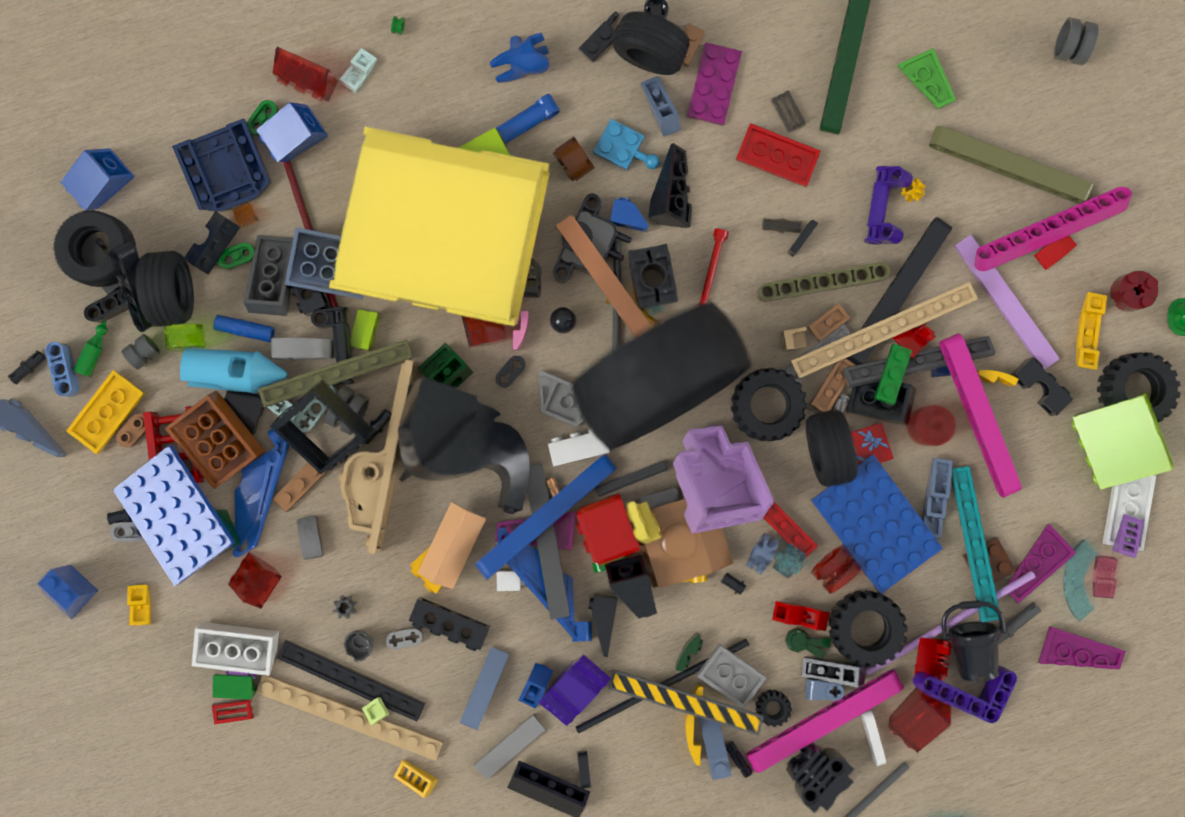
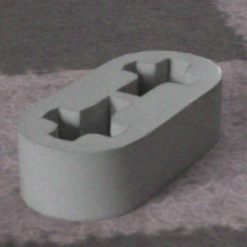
[386,627,423,649]

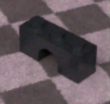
[184,211,240,275]
[1011,358,1073,416]

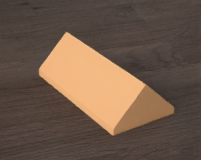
[418,502,487,589]

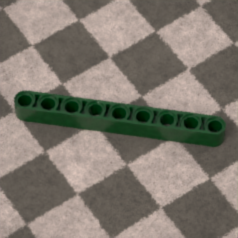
[819,0,870,135]

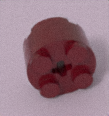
[1110,271,1158,312]

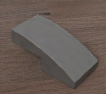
[297,516,324,560]

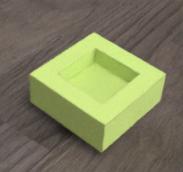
[362,697,389,725]

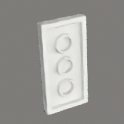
[1102,475,1156,551]

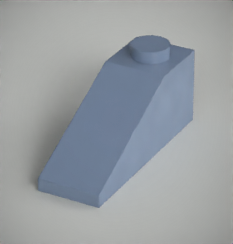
[641,76,681,137]
[698,717,732,780]

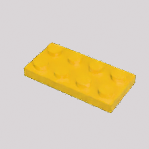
[66,370,146,454]

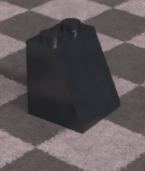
[604,554,658,619]

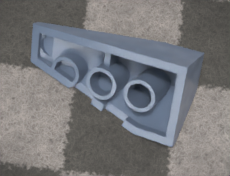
[0,398,67,457]

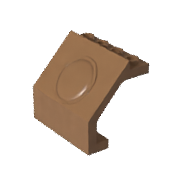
[632,498,734,588]

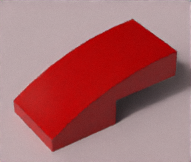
[1034,235,1077,270]

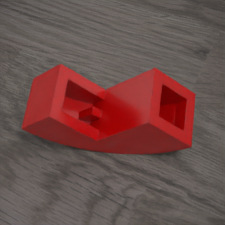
[772,601,830,631]

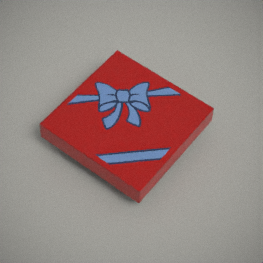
[851,422,894,464]

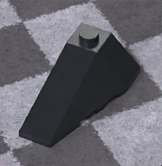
[648,143,692,228]

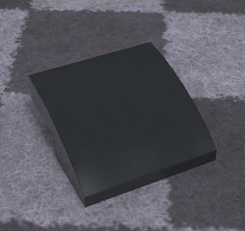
[224,391,264,436]

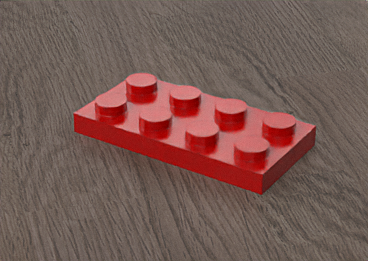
[736,123,821,187]

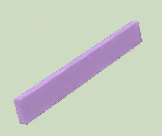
[954,235,1060,370]

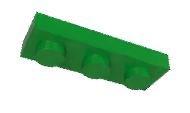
[874,344,912,405]

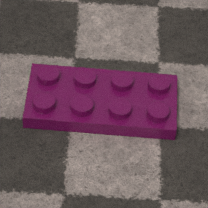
[687,42,742,126]

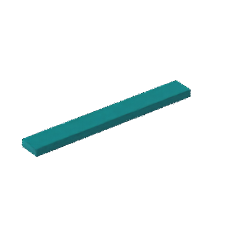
[951,466,999,622]

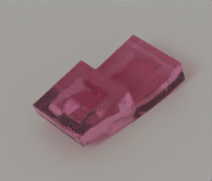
[1093,555,1118,599]

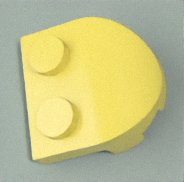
[627,502,661,544]

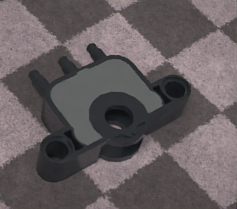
[553,193,632,283]

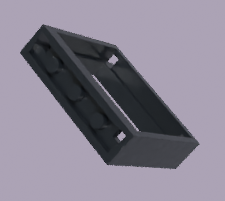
[270,380,374,474]

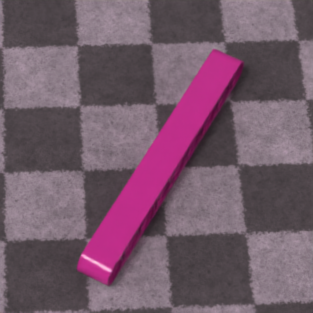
[974,187,1132,271]
[939,333,1022,498]
[746,669,904,773]

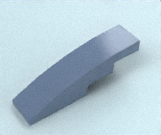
[922,458,953,539]
[460,647,509,730]

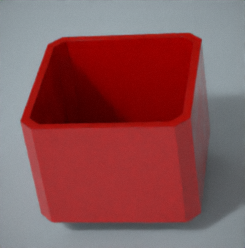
[576,493,640,565]

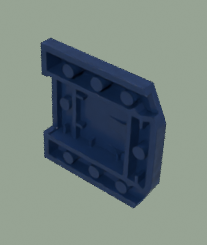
[172,118,271,212]

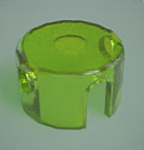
[164,324,206,352]

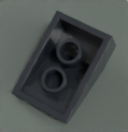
[847,381,916,426]

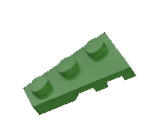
[897,48,956,110]

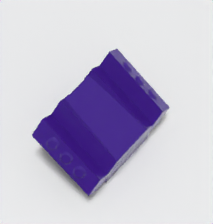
[538,654,611,726]

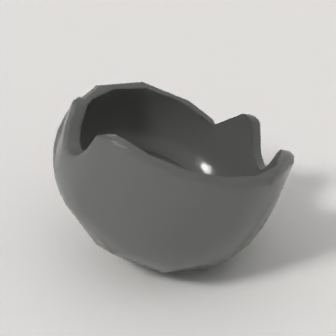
[344,630,374,662]

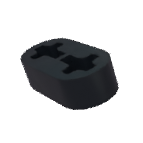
[495,356,526,388]
[577,751,591,788]

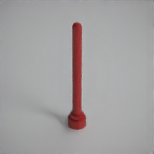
[699,228,729,304]

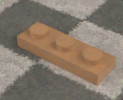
[809,358,856,412]
[273,463,328,512]

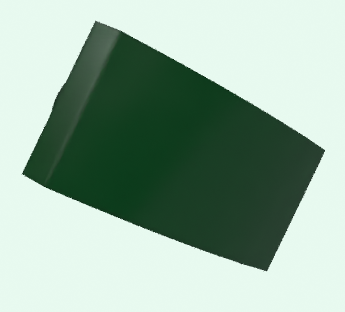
[675,633,703,672]

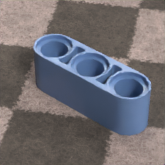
[45,342,79,397]

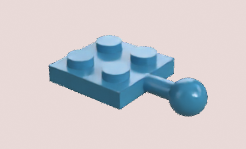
[593,119,660,171]

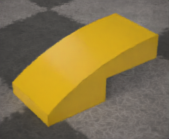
[977,370,1019,387]
[127,585,151,626]

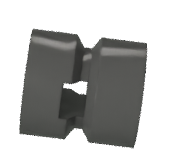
[122,334,160,370]

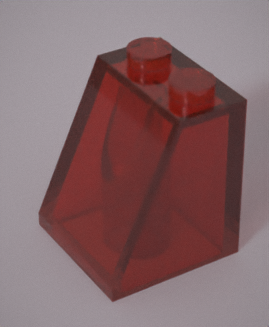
[888,683,951,753]

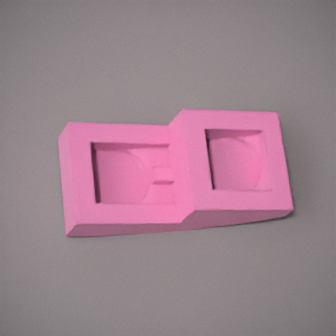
[513,311,529,351]

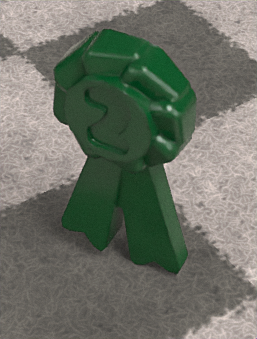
[785,628,831,660]

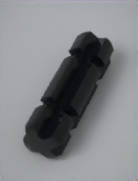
[725,741,753,778]

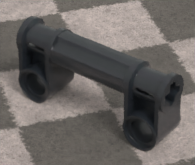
[311,307,354,385]

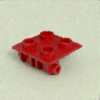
[892,323,936,359]
[914,637,952,681]

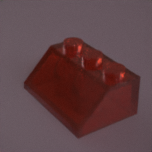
[272,46,338,102]

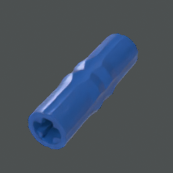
[213,315,275,343]

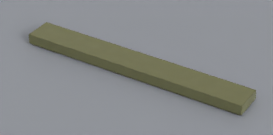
[258,339,414,408]

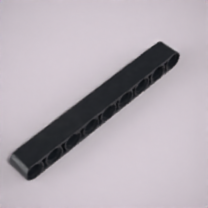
[846,216,953,365]

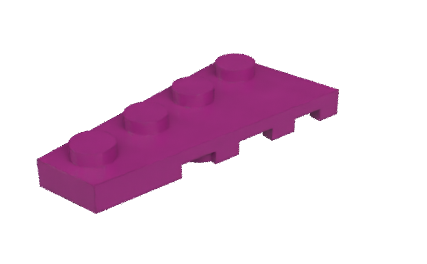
[495,512,576,550]
[1006,524,1076,604]
[1038,626,1126,670]

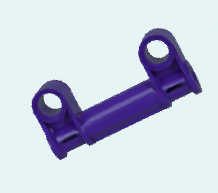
[864,166,913,245]

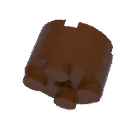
[553,136,595,182]

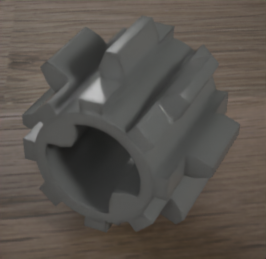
[333,595,357,619]

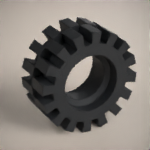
[755,689,792,727]

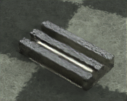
[771,90,806,133]

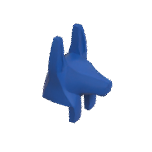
[489,33,549,83]

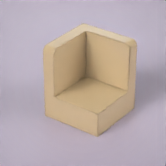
[781,327,807,351]

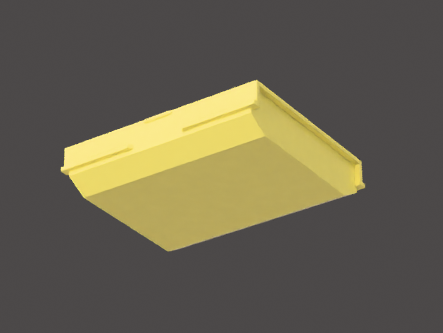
[329,127,550,326]

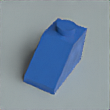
[610,197,648,232]
[518,663,553,708]

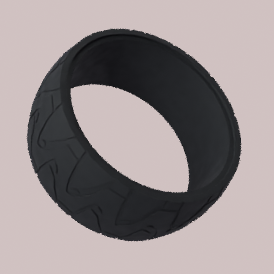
[572,302,752,450]

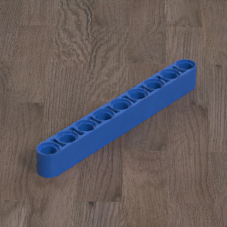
[474,454,617,580]

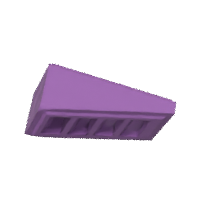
[1112,514,1143,558]

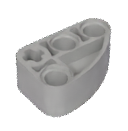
[271,338,332,360]

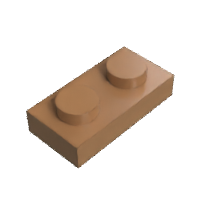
[683,23,705,67]
[808,303,850,342]

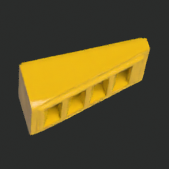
[393,760,438,798]

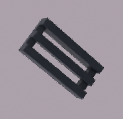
[788,220,818,257]

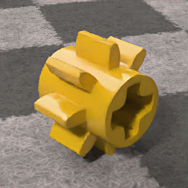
[901,178,926,203]

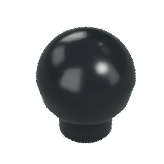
[550,307,576,334]

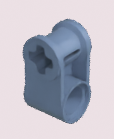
[805,678,844,701]

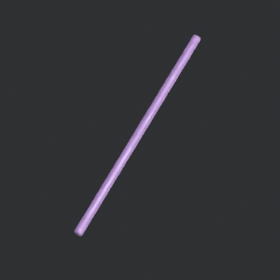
[866,571,1036,676]

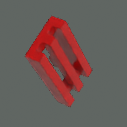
[212,699,254,725]

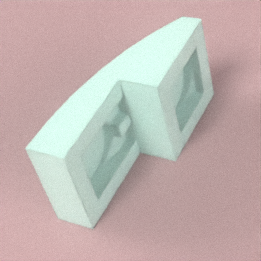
[339,48,377,93]

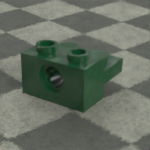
[417,342,473,388]

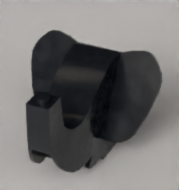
[398,377,529,514]

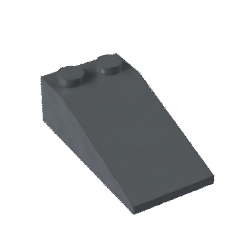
[243,235,293,316]

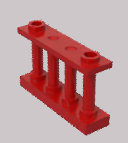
[143,406,205,483]

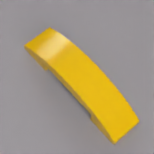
[1076,292,1107,370]
[685,683,703,766]

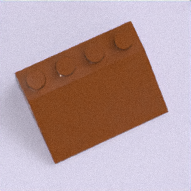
[165,390,265,489]

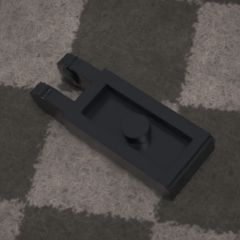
[579,11,620,63]

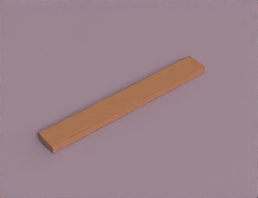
[556,215,651,336]

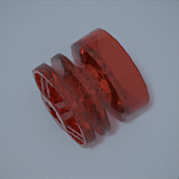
[907,405,956,446]

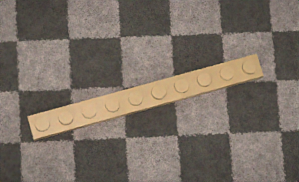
[790,282,978,379]
[256,675,444,761]

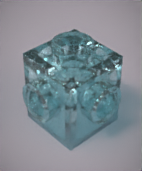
[773,543,806,579]

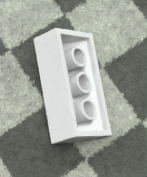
[192,622,279,675]

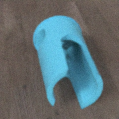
[180,348,288,394]

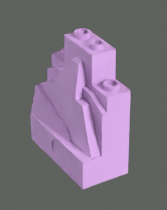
[673,425,774,534]

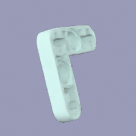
[267,385,337,432]

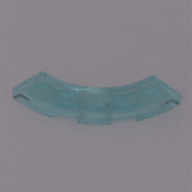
[1063,540,1098,621]

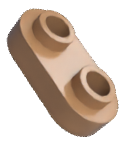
[116,414,145,447]

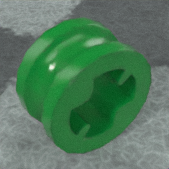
[391,16,405,35]

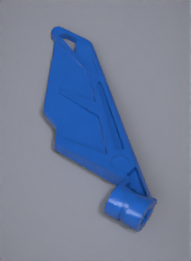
[233,429,290,558]
[497,527,592,642]

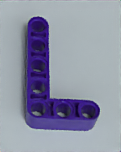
[913,666,1017,723]

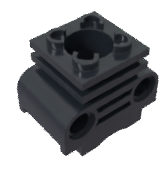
[628,243,678,309]
[786,742,854,814]

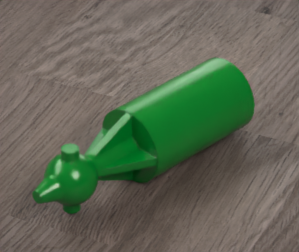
[73,321,108,377]

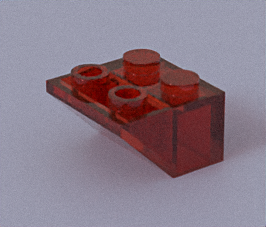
[461,315,508,348]
[228,552,282,609]

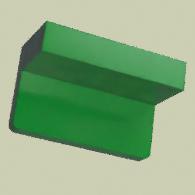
[212,674,257,700]

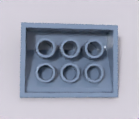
[285,227,364,300]

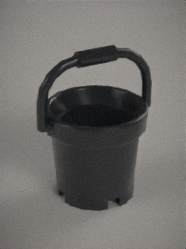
[941,600,1006,681]

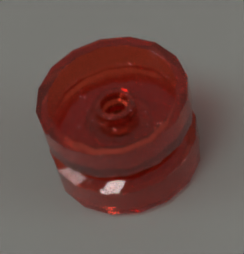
[811,545,862,594]

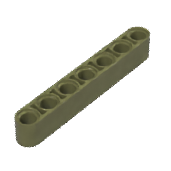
[757,262,890,302]

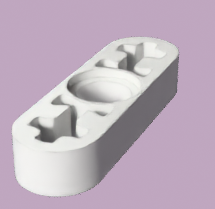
[861,709,886,766]

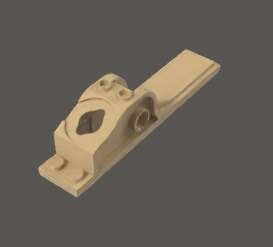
[339,360,419,554]

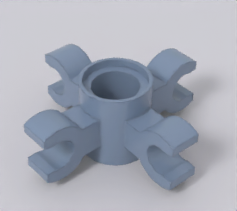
[746,533,779,575]

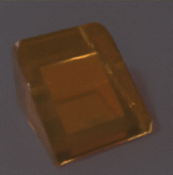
[233,203,259,228]

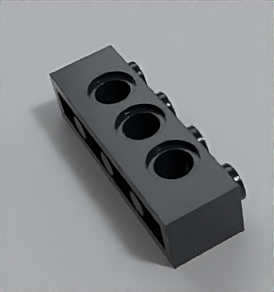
[408,597,490,651]

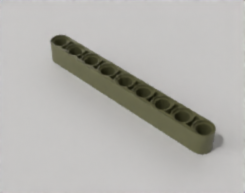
[929,126,1095,204]

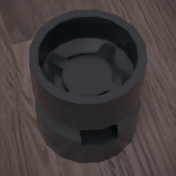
[644,0,669,20]

